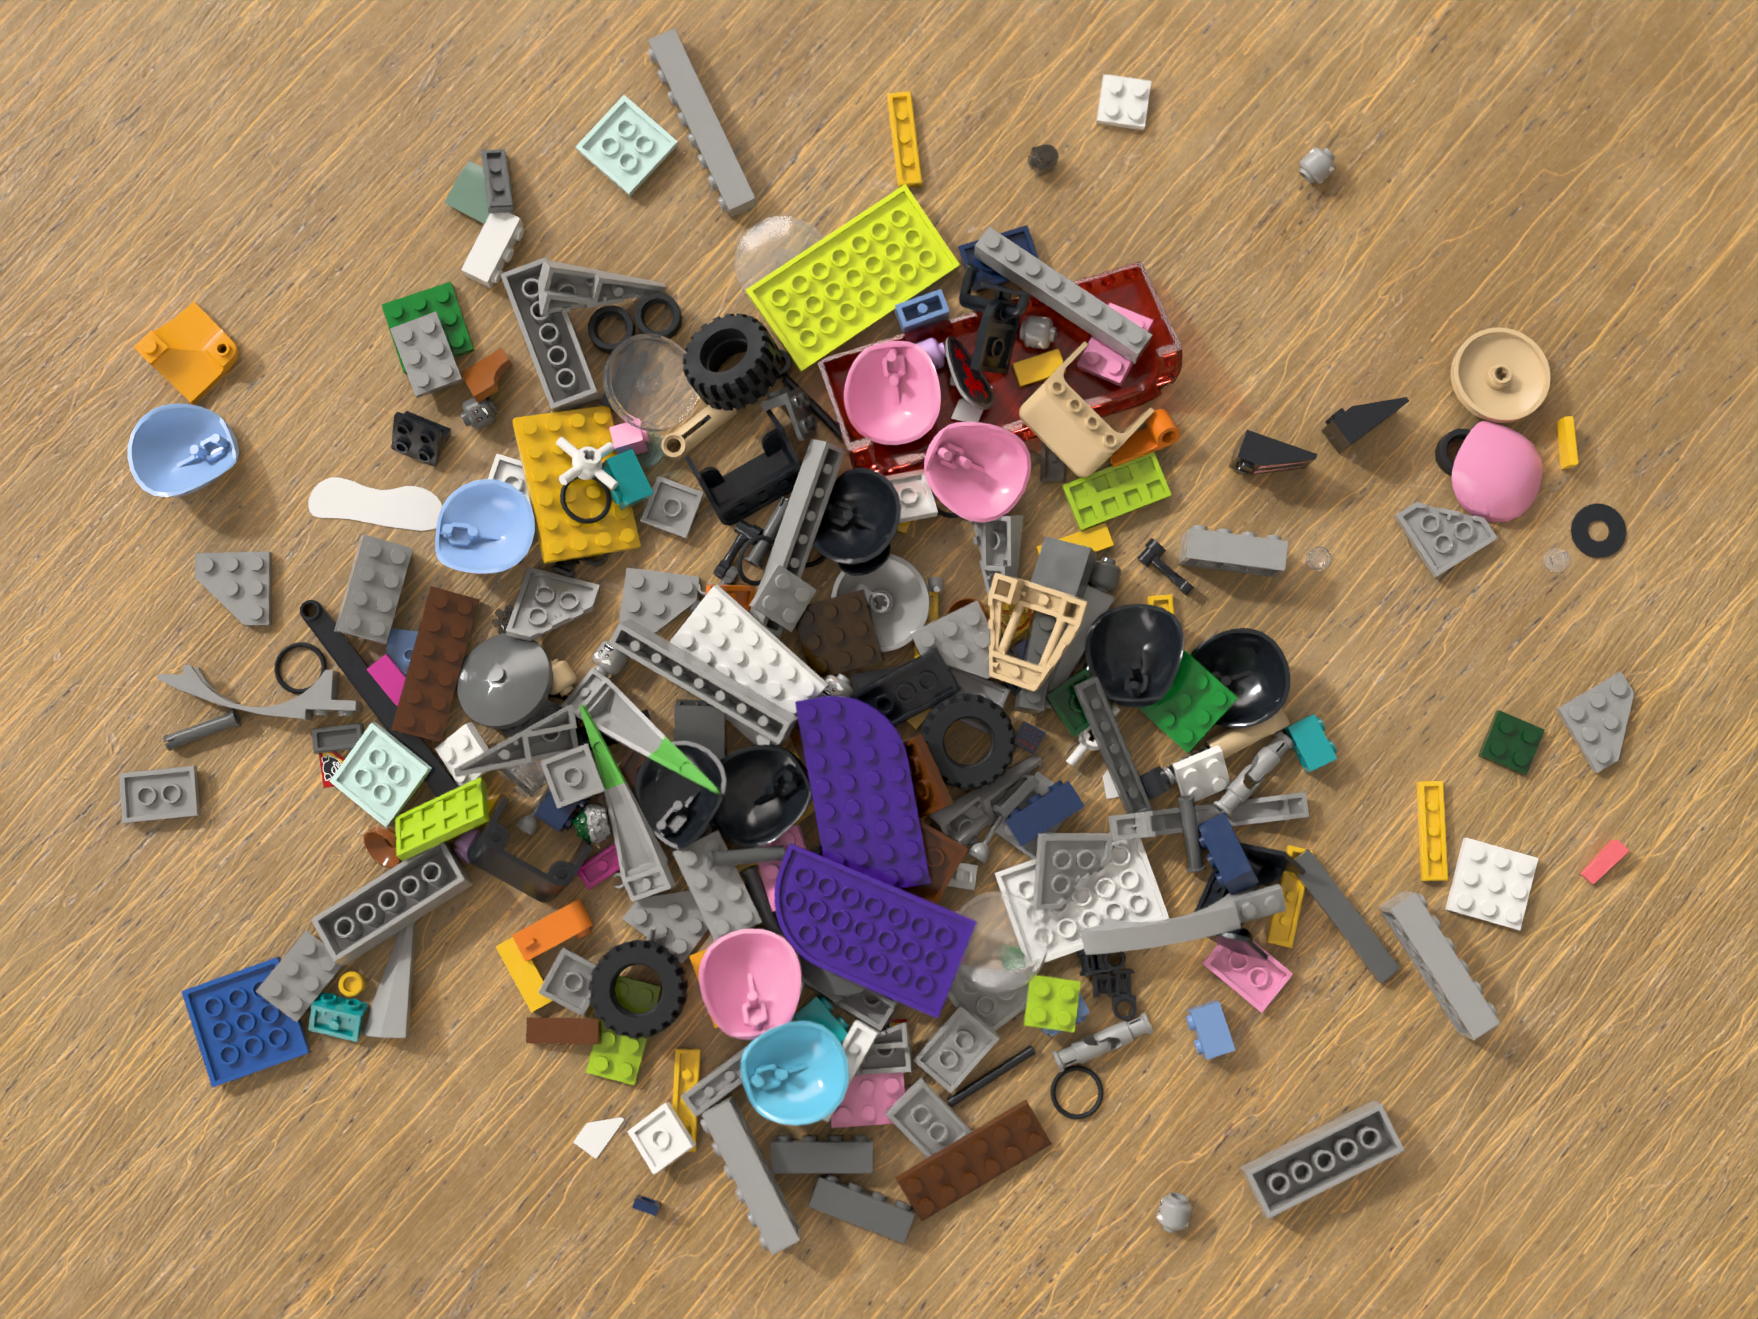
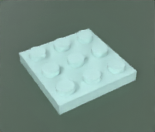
[575,95,678,197]
[330,722,432,827]

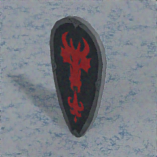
[945,336,994,410]

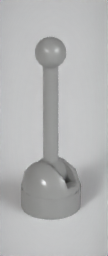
[516,785,551,836]
[968,816,1003,864]

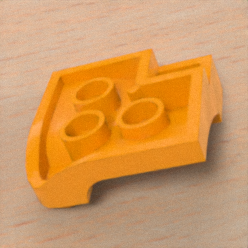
[134,302,239,405]

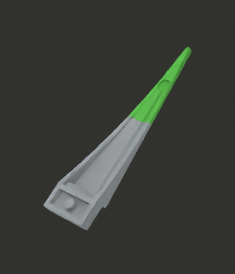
[561,668,720,794]
[580,704,676,902]

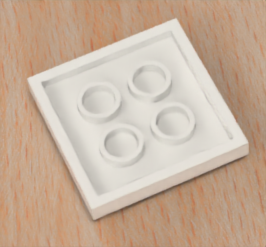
[1445,838,1538,930]

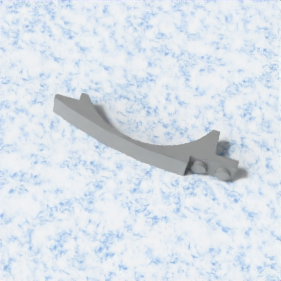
[157,665,362,721]
[1108,792,1309,841]
[1080,884,1286,955]

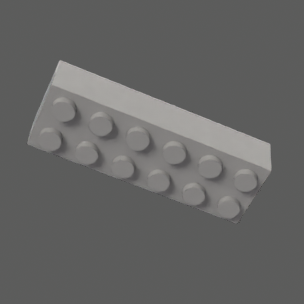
[500,257,601,413]
[311,841,473,966]
[1378,891,1500,1040]
[700,1095,801,1255]
[1240,1100,1404,1219]

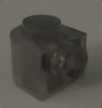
[1028,144,1059,177]

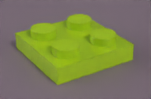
[1023,974,1081,1032]

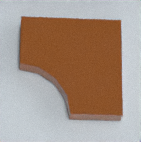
[461,348,513,403]

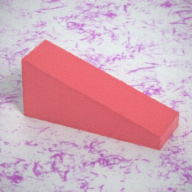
[1580,840,1630,885]

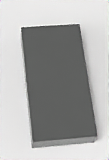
[312,723,364,754]
[992,773,1040,818]

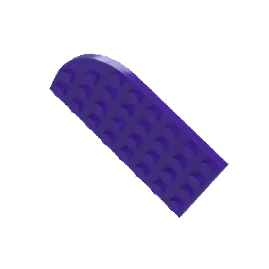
[795,696,931,888]
[774,843,978,1018]

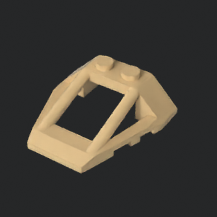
[988,573,1088,692]

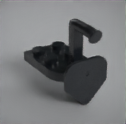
[959,263,1031,374]

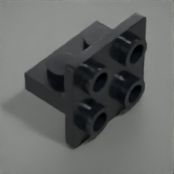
[391,410,451,467]

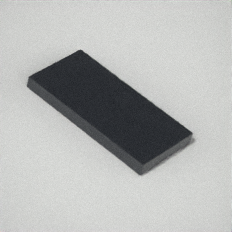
[850,647,961,726]

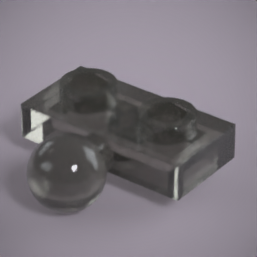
[1028,440,1067,483]

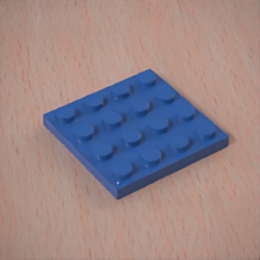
[181,957,311,1087]

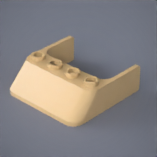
[1019,341,1154,478]

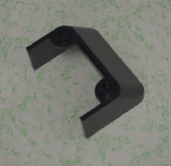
[684,409,802,526]
[467,792,592,903]
[1194,843,1306,960]

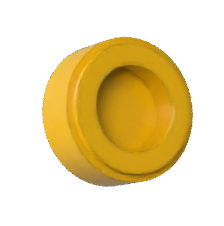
[338,971,366,997]

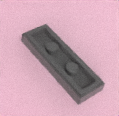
[481,149,513,213]

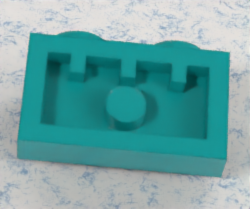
[308,992,368,1042]

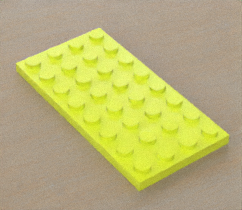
[745,184,960,373]

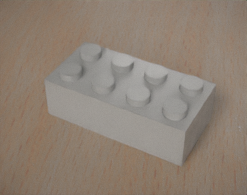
[1178,525,1288,577]
[334,535,413,644]
[673,830,762,941]

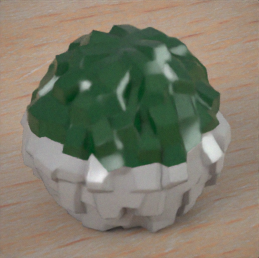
[573,804,612,844]

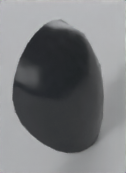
[813,468,901,564]
[1085,604,1184,708]
[1191,628,1291,728]
[635,741,727,850]
[713,745,812,848]

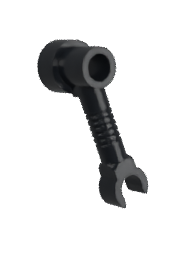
[713,519,764,579]
[1137,538,1194,595]

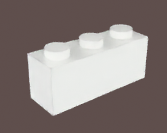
[461,213,525,289]

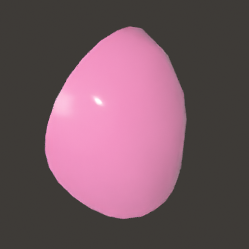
[844,341,941,445]
[1451,421,1543,523]
[924,422,1031,522]
[699,929,801,1040]

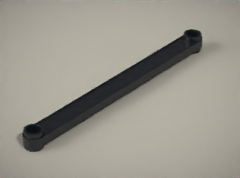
[300,600,459,797]

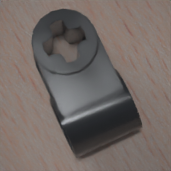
[1076,949,1126,976]

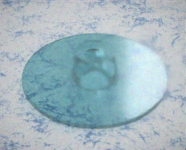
[636,431,664,467]

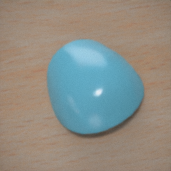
[741,1021,849,1125]

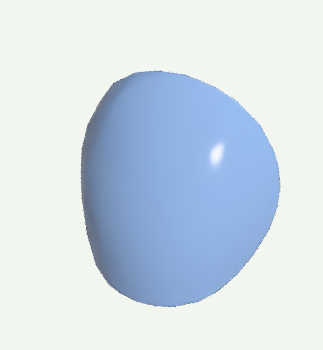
[128,404,239,497]
[435,479,535,574]

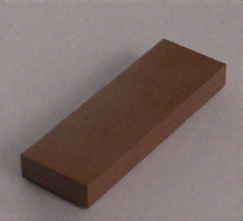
[526,1017,602,1044]

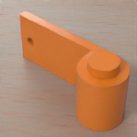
[1109,409,1180,467]
[512,899,594,962]

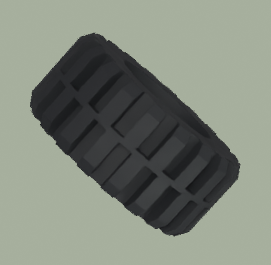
[682,313,781,411]
[921,693,1016,790]
[588,940,688,1039]

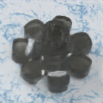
[492,605,514,634]

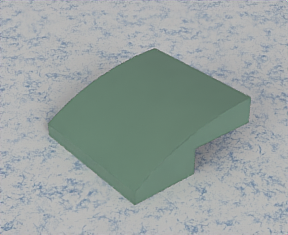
[444,161,513,224]

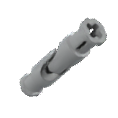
[1213,731,1294,819]
[1052,1013,1153,1072]

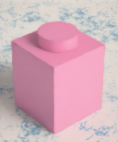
[609,419,650,455]

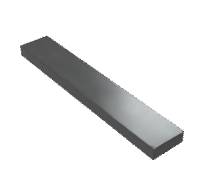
[1073,675,1153,814]
[1294,849,1400,983]

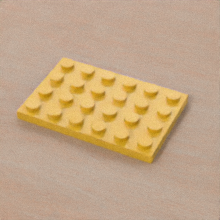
[512,406,641,564]

